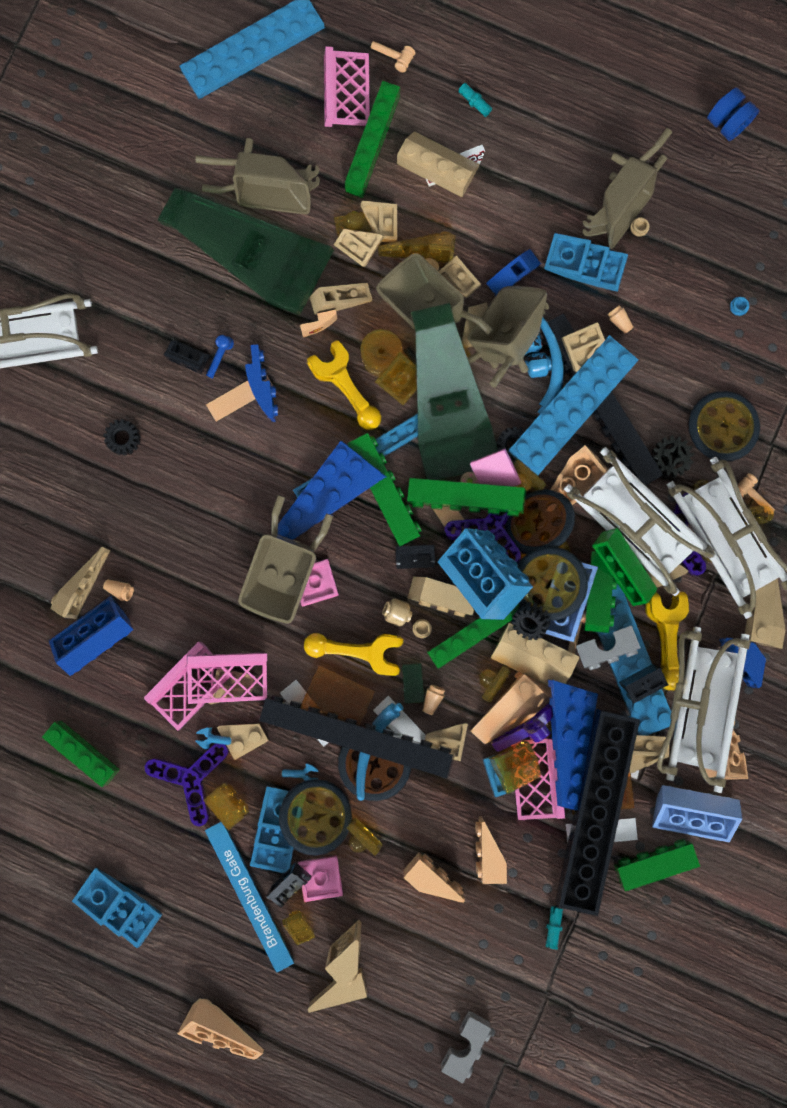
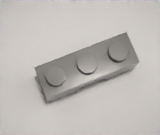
[576,625,641,671]
[441,1011,492,1083]

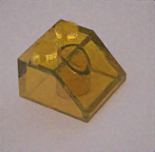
[375,352,428,405]

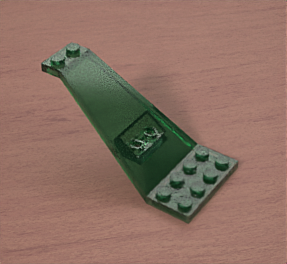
[157,188,334,315]
[411,303,498,480]

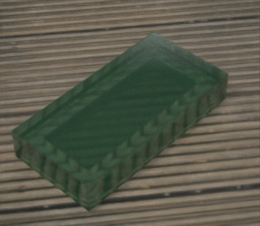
[402,663,424,703]

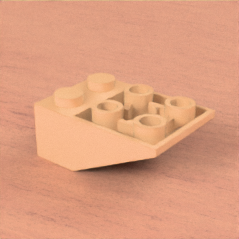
[475,816,507,884]
[403,853,465,903]

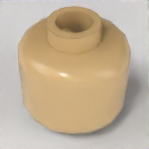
[382,598,412,626]

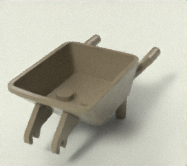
[582,128,672,250]
[195,138,320,214]
[376,253,494,369]
[450,286,549,388]
[238,495,333,624]

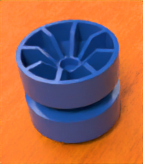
[707,87,760,141]

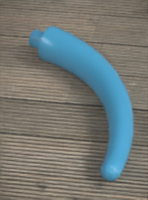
[538,317,564,414]
[356,703,403,801]

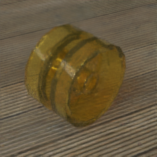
[360,329,402,377]

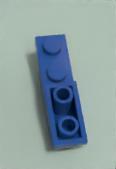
[245,344,278,422]

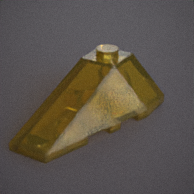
[378,231,456,263]

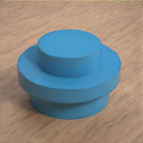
[730,297,749,316]

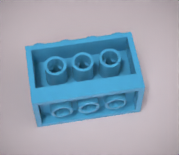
[438,528,533,620]

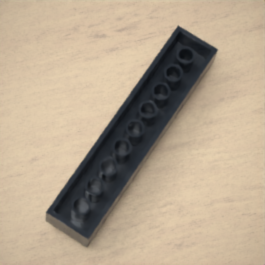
[555,709,640,916]

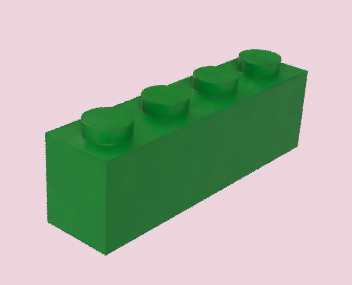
[592,528,658,606]
[585,551,617,633]
[42,720,120,787]
[614,839,700,892]

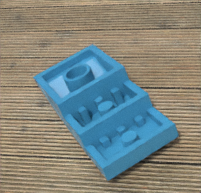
[544,233,628,292]
[250,787,305,873]
[72,868,162,948]

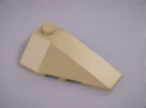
[50,547,110,619]
[745,578,785,649]

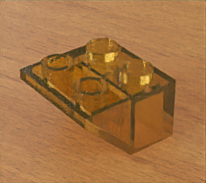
[489,741,541,794]
[203,782,249,831]

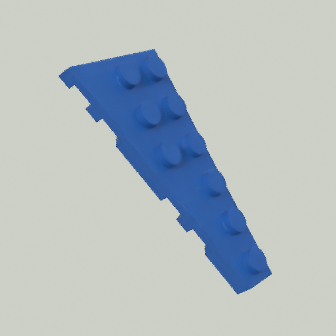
[548,680,598,810]

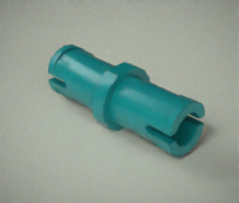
[458,83,492,117]
[545,906,563,949]

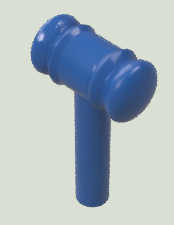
[206,335,234,379]

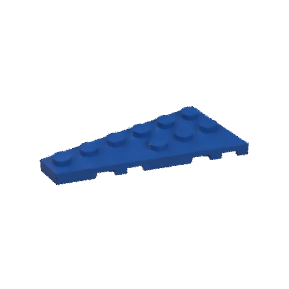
[278,441,387,540]

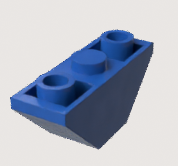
[486,249,541,296]
[719,638,766,688]

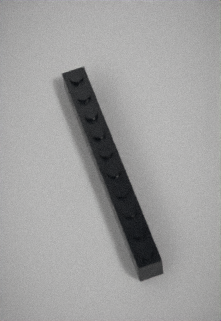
[542,313,663,486]
[259,695,456,778]

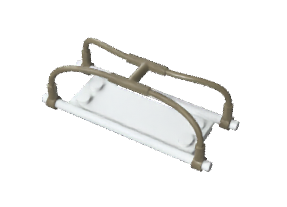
[0,293,98,368]
[564,447,717,596]
[666,457,787,619]
[657,627,751,793]

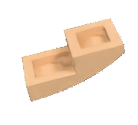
[300,310,337,337]

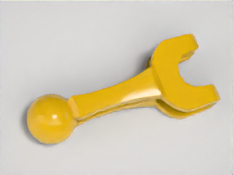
[307,340,381,430]
[645,591,689,691]
[304,633,404,676]

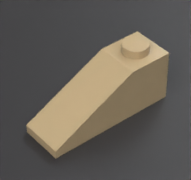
[310,283,373,315]
[308,968,368,1013]

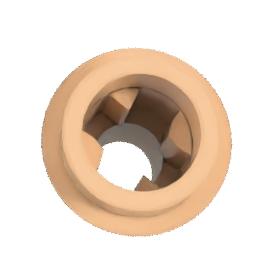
[607,305,634,334]
[103,579,134,601]
[422,684,445,715]

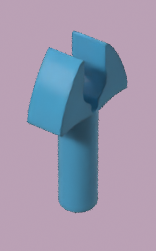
[195,727,232,749]
[282,763,319,781]

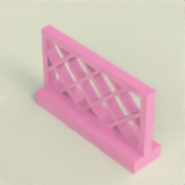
[324,47,370,127]
[144,642,233,731]
[187,652,267,704]
[511,737,565,820]

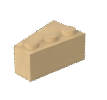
[408,576,474,618]

